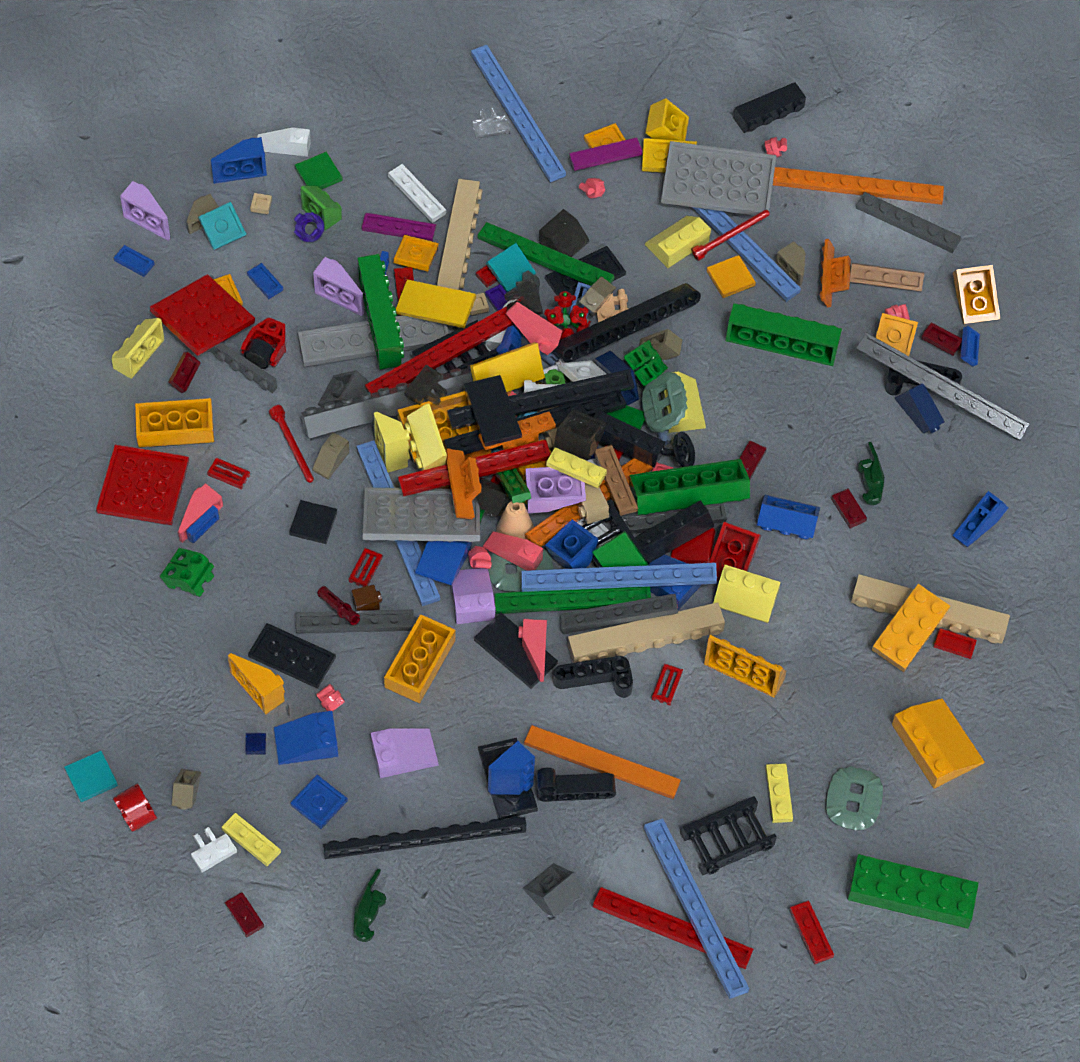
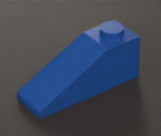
[952,491,1009,547]

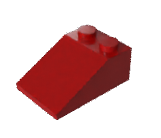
[709,522,762,581]

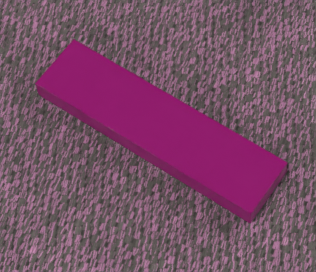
[569,137,642,171]
[362,213,436,242]

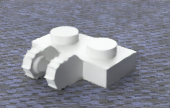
[191,827,237,872]

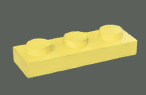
[546,447,607,488]
[766,763,793,823]
[222,813,281,866]

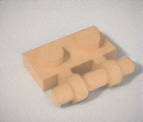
[596,289,629,322]

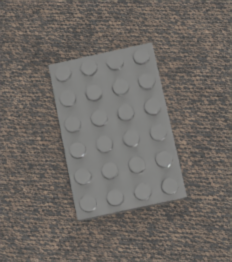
[661,141,776,216]
[363,488,480,542]

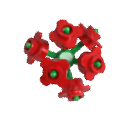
[544,291,591,340]

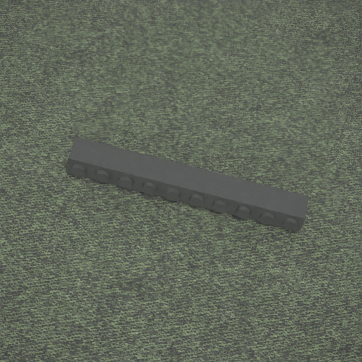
[301,364,473,438]

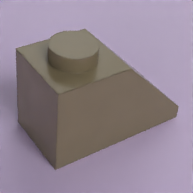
[187,194,219,234]
[776,241,806,286]
[579,276,616,317]
[639,329,683,360]
[312,432,349,480]
[172,769,201,810]

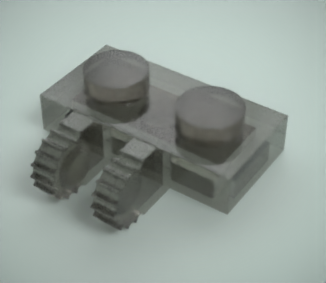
[504,278,543,315]
[404,365,448,405]

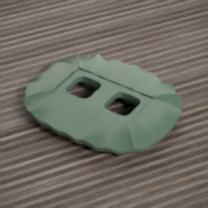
[642,372,688,433]
[488,549,553,592]
[826,766,883,830]

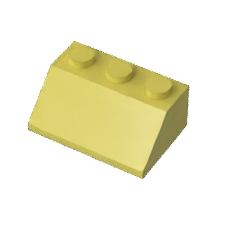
[645,216,711,268]
[112,318,164,379]
[660,371,706,433]
[404,403,447,471]
[374,412,410,473]
[713,565,780,623]

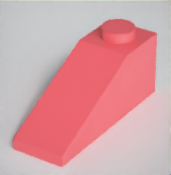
[506,302,562,355]
[178,483,223,543]
[483,531,543,571]
[518,619,547,682]

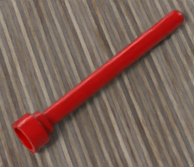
[691,210,770,261]
[269,405,314,483]

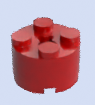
[113,783,158,832]

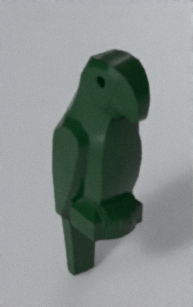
[858,442,885,505]
[353,869,387,942]

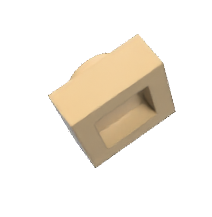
[250,193,272,214]
[470,293,489,315]

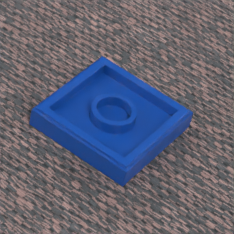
[290,775,348,829]

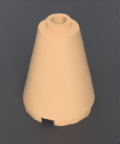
[496,501,534,539]

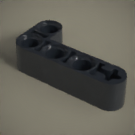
[885,360,962,396]
[553,656,633,698]
[537,768,616,802]

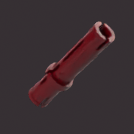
[317,586,360,625]

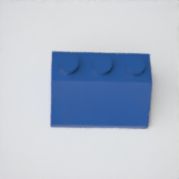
[757,495,820,539]
[488,741,535,795]

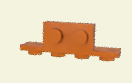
[820,239,851,308]
[479,412,556,451]
[445,449,481,519]

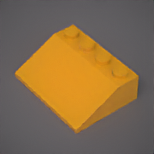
[397,391,479,462]
[704,635,786,698]
[892,698,985,789]

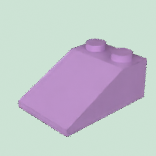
[120,181,170,241]
[313,257,364,316]
[525,467,586,513]
[451,568,495,624]
[371,729,439,778]

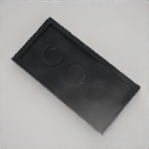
[545,246,626,299]
[464,375,522,447]
[474,613,558,689]
[248,623,336,689]
[478,737,538,820]

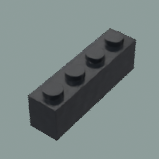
[733,82,806,133]
[587,410,666,468]
[635,500,715,563]

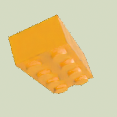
[135,398,214,447]
[872,584,950,672]
[384,614,456,703]

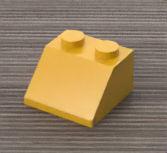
[646,98,689,141]

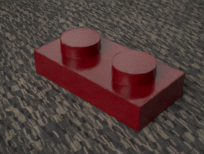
[921,322,962,356]
[168,352,201,393]
[740,441,767,480]
[831,488,867,529]
[225,892,264,938]

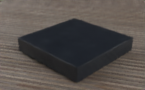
[289,500,337,544]

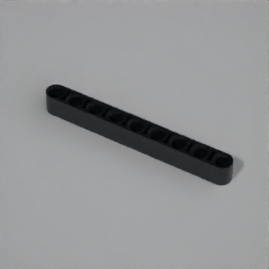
[553,283,701,363]

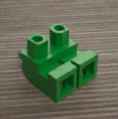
[624,340,668,386]
[160,548,214,597]

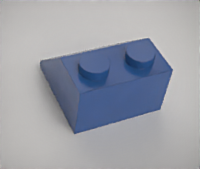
[545,519,598,569]

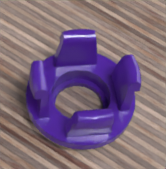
[294,212,324,242]

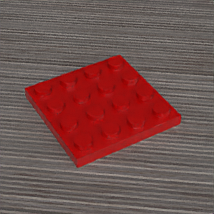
[150,274,255,356]
[96,445,190,525]

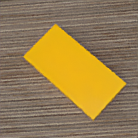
[396,280,476,328]
[470,342,545,392]

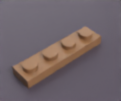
[850,263,924,291]
[594,445,638,516]

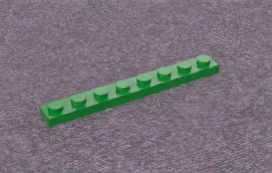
[478,222,614,286]
[495,587,651,614]

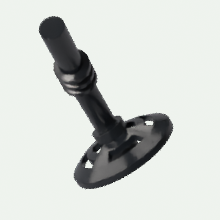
[663,432,695,467]

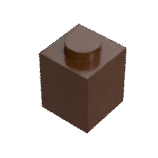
[352,584,382,611]

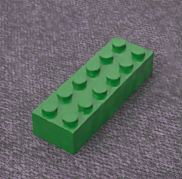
[357,254,404,370]
[726,303,842,366]
[629,459,750,515]
[848,854,979,929]

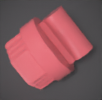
[765,137,787,157]
[579,178,605,198]
[885,304,910,320]
[468,546,492,569]
[316,684,345,711]

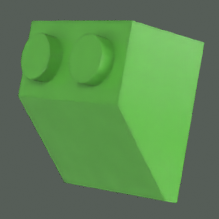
[300,185,342,231]

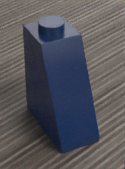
[595,350,639,406]
[895,383,945,434]

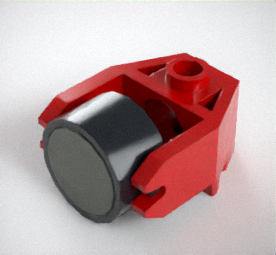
[241,317,286,369]

